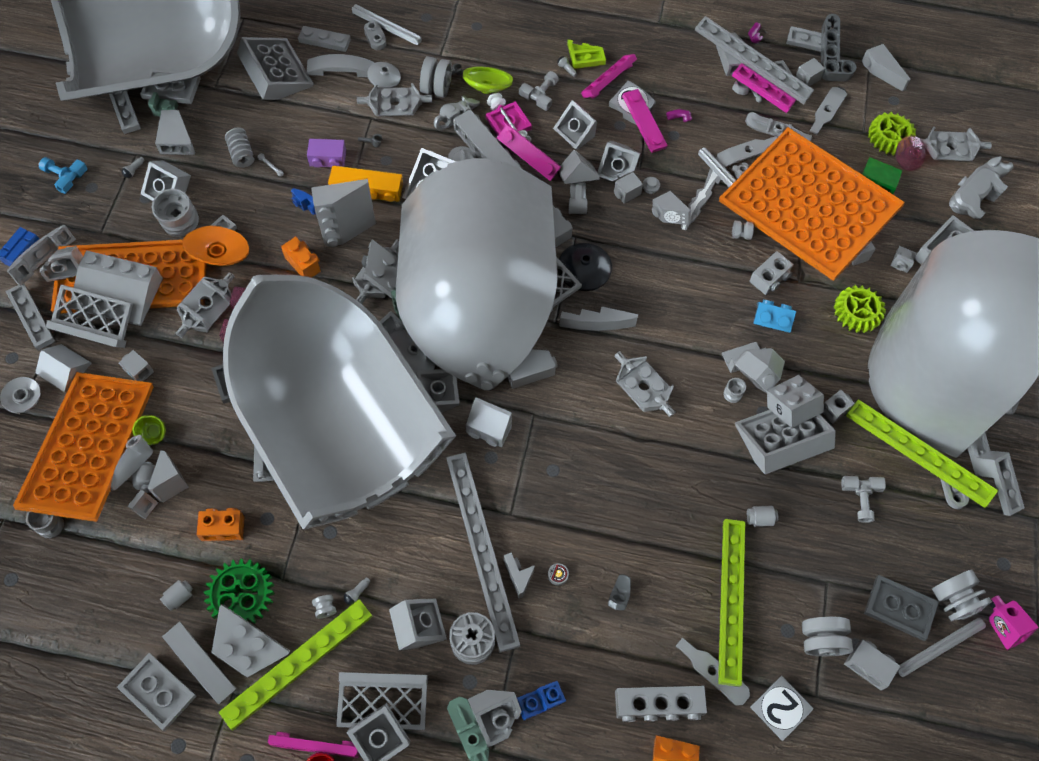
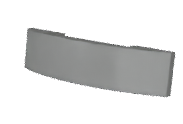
[307,54,374,77]
[7,225,76,286]

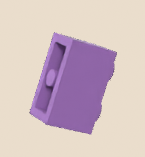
[307,139,346,167]

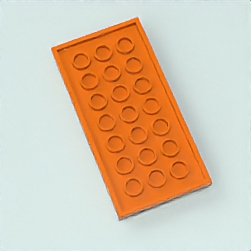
[51,240,207,314]
[13,372,154,522]

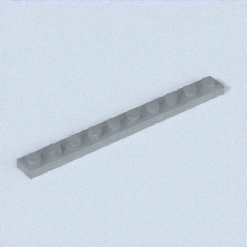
[446,452,520,652]

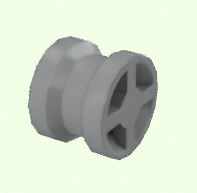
[312,595,337,619]

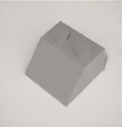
[141,160,191,201]
[466,398,512,447]
[389,599,447,650]

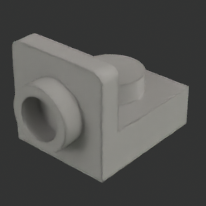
[890,246,916,273]

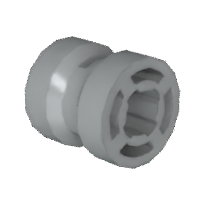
[732,220,754,240]
[723,378,746,403]

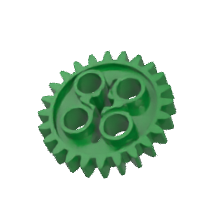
[204,559,275,624]

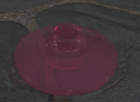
[896,136,926,171]

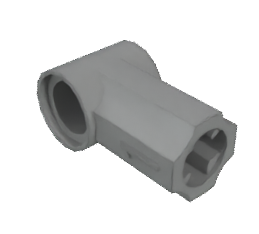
[569,182,587,214]

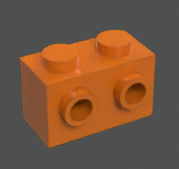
[281,236,321,278]
[197,508,245,541]

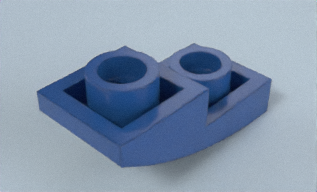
[291,188,316,215]
[517,681,566,721]

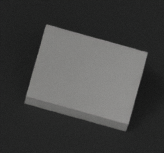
[553,100,597,150]
[558,150,600,184]
[35,344,91,393]
[417,369,459,413]
[148,451,189,503]

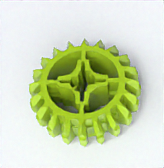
[868,112,916,155]
[834,285,886,333]

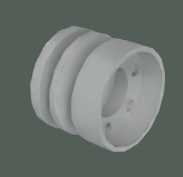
[151,188,199,237]
[932,569,992,622]
[449,612,495,665]

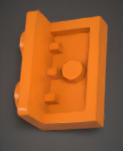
[652,735,700,761]

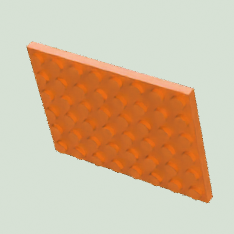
[719,127,905,281]

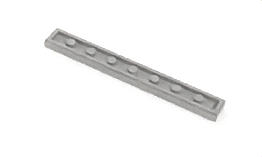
[695,16,814,105]

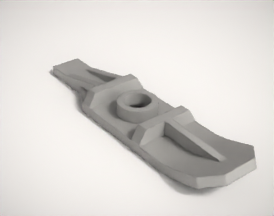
[809,87,847,135]
[745,112,812,141]
[716,136,777,168]
[676,638,750,705]

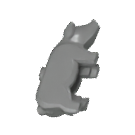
[949,156,1013,219]

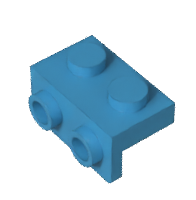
[753,299,796,333]

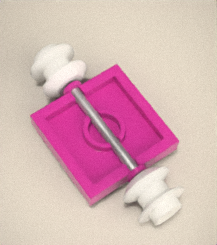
[486,93,532,142]

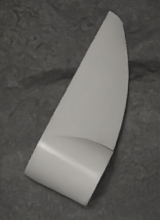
[111,435,153,491]

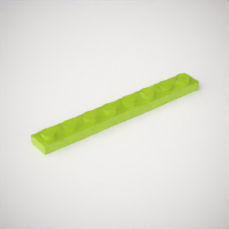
[846,399,998,508]
[718,519,745,687]
[219,599,373,731]

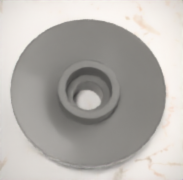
[367,62,401,88]
[0,377,41,413]

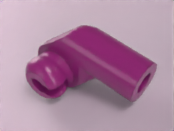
[748,22,763,44]
[666,109,692,122]

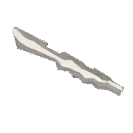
[681,167,728,230]

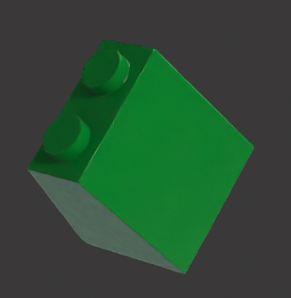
[861,157,902,194]

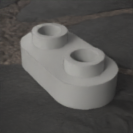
[364,22,386,50]
[941,479,969,509]

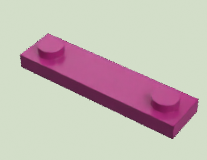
[581,54,637,98]
[732,63,796,113]
[622,89,668,153]
[497,124,561,181]
[268,732,360,758]

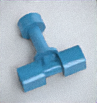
[39,157,87,194]

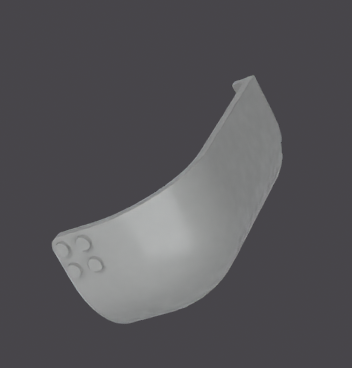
[51,0,241,101]
[396,158,557,390]
[868,230,1039,458]
[223,274,456,530]

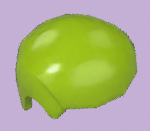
[132,415,166,445]

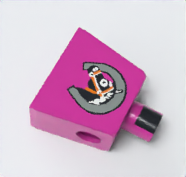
[989,595,1039,650]

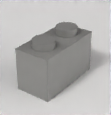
[844,640,900,690]

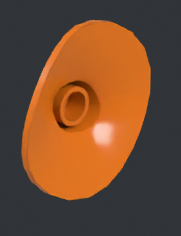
[182,226,249,266]

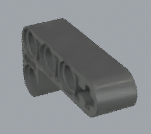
[821,14,856,82]

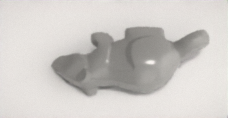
[434,95,480,131]

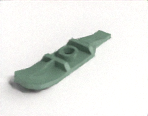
[447,696,489,761]

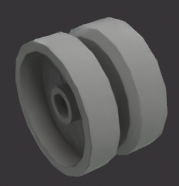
[420,56,452,98]
[802,617,854,656]

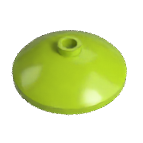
[463,67,513,94]

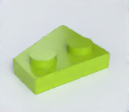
[567,40,606,69]

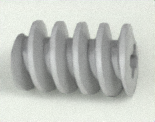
[225,128,255,168]

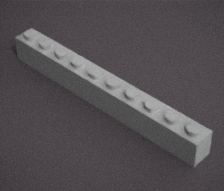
[453,109,573,247]

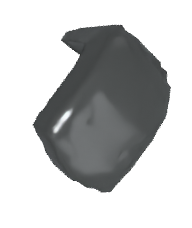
[608,574,631,611]

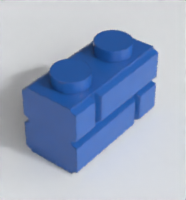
[0,227,39,267]

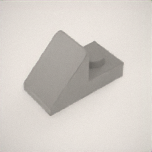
[504,553,535,598]

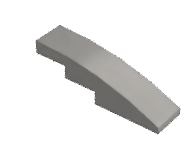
[559,307,638,331]
[162,622,236,704]

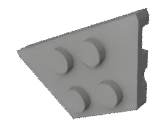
[364,239,398,298]
[212,604,290,677]

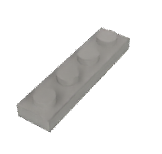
[6,283,56,350]

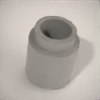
[747,506,778,527]
[160,580,193,611]

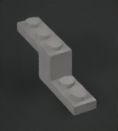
[967,433,1025,516]

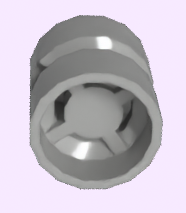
[26,512,64,538]

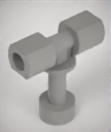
[519,71,559,111]
[841,476,885,523]

